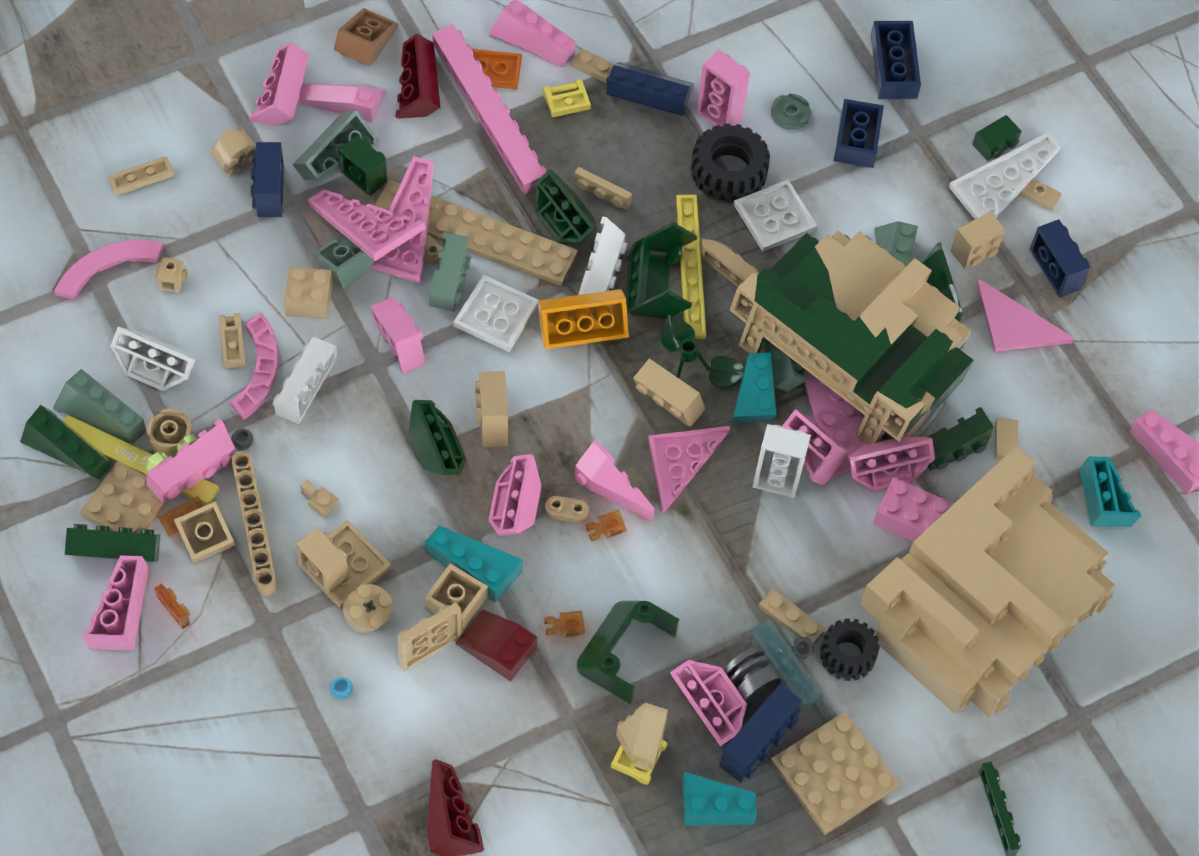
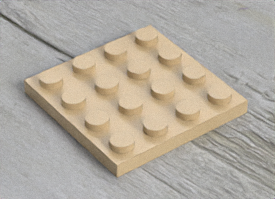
[770,712,900,835]

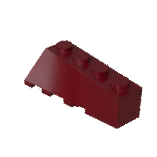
[395,34,441,119]

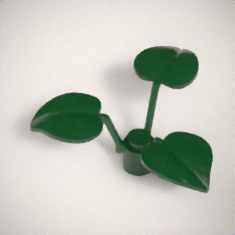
[651,314,744,403]

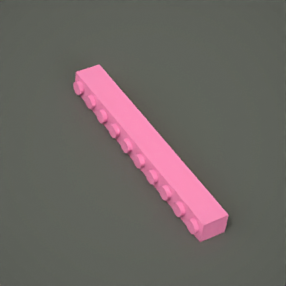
[432,24,547,195]

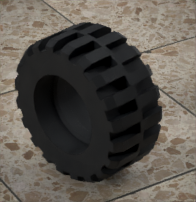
[691,123,770,203]

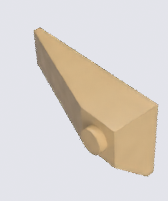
[616,703,668,770]

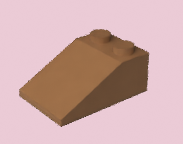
[334,8,399,66]

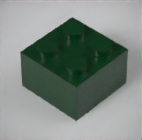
[339,135,387,197]

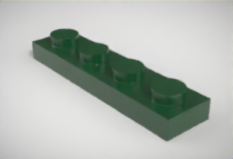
[979,761,1021,856]

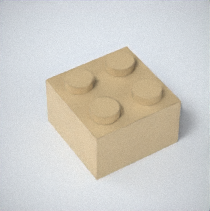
[950,211,1005,269]
[284,267,333,319]
[174,501,235,564]
[296,528,348,594]
[425,564,488,632]

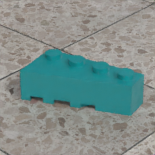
[425,525,523,603]

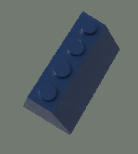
[606,62,694,116]

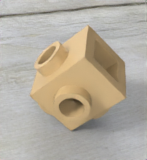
[156,257,188,293]

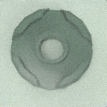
[771,94,811,130]

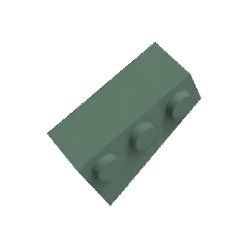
[429,232,472,311]

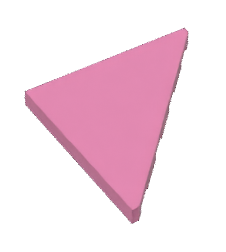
[976,280,1074,352]
[648,426,730,513]

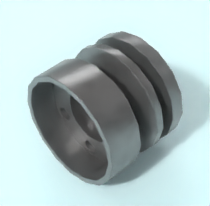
[724,647,784,706]

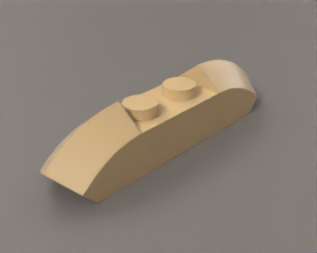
[700,239,759,287]

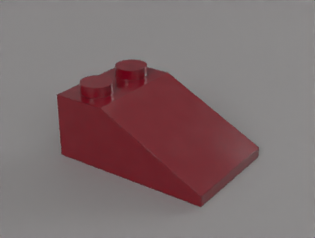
[456,609,538,681]

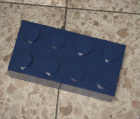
[871,21,921,99]
[719,684,802,783]

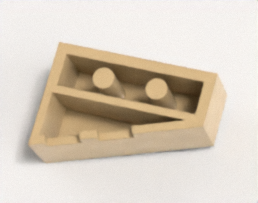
[634,358,706,428]
[475,371,508,448]

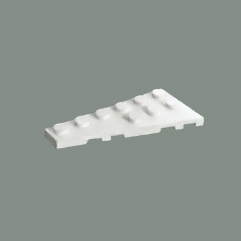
[949,132,1060,219]

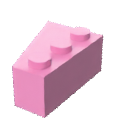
[371,297,426,374]
[783,409,850,486]

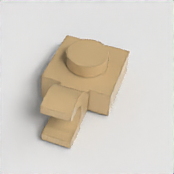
[300,480,339,518]

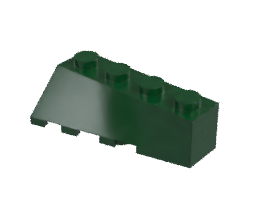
[20,404,113,479]

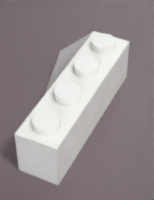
[578,216,628,295]
[273,337,337,424]

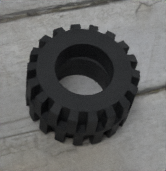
[820,618,880,681]

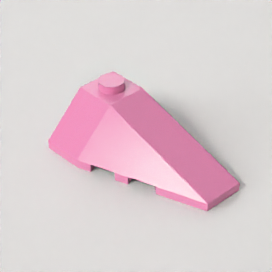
[298,84,385,123]

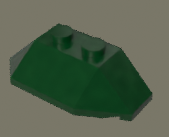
[535,169,597,243]
[923,242,963,322]
[408,400,466,475]

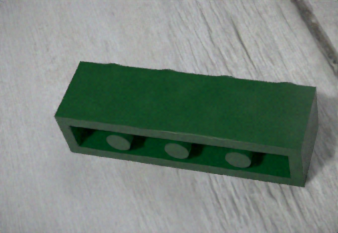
[64,524,161,562]

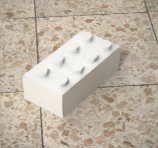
[753,424,811,498]

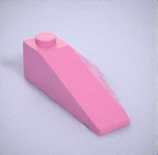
[575,440,655,521]

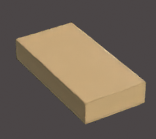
[995,418,1018,460]

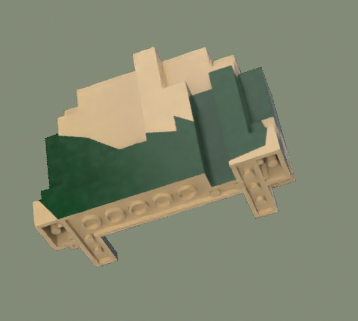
[730,231,974,444]

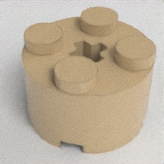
[210,128,256,177]
[147,408,193,458]
[343,584,392,633]

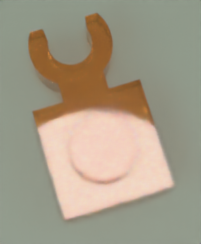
[585,509,627,541]
[544,610,585,637]

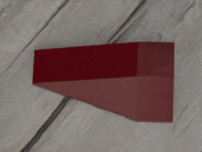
[427,759,484,856]

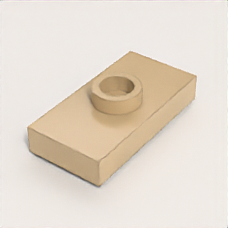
[1018,179,1062,211]

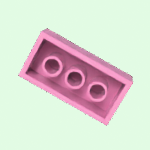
[697,50,750,127]
[873,477,954,541]

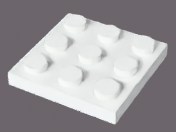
[734,179,818,252]
[453,275,539,352]

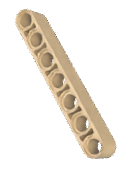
[232,451,277,596]

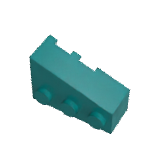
[731,352,776,423]
[1079,456,1141,527]
[682,772,757,826]

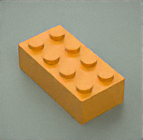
[538,289,629,349]

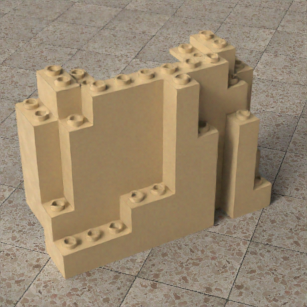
[860,446,1115,717]

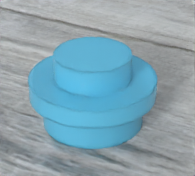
[330,677,353,700]

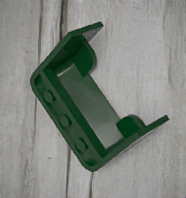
[626,222,697,318]
[577,601,680,704]

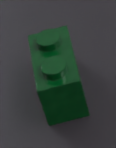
[972,115,1022,161]

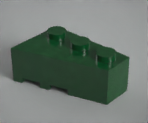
[927,407,994,471]

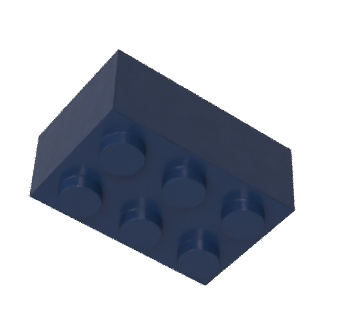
[833,99,884,168]
[251,142,284,217]
[1029,219,1090,298]

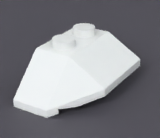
[110,327,195,391]

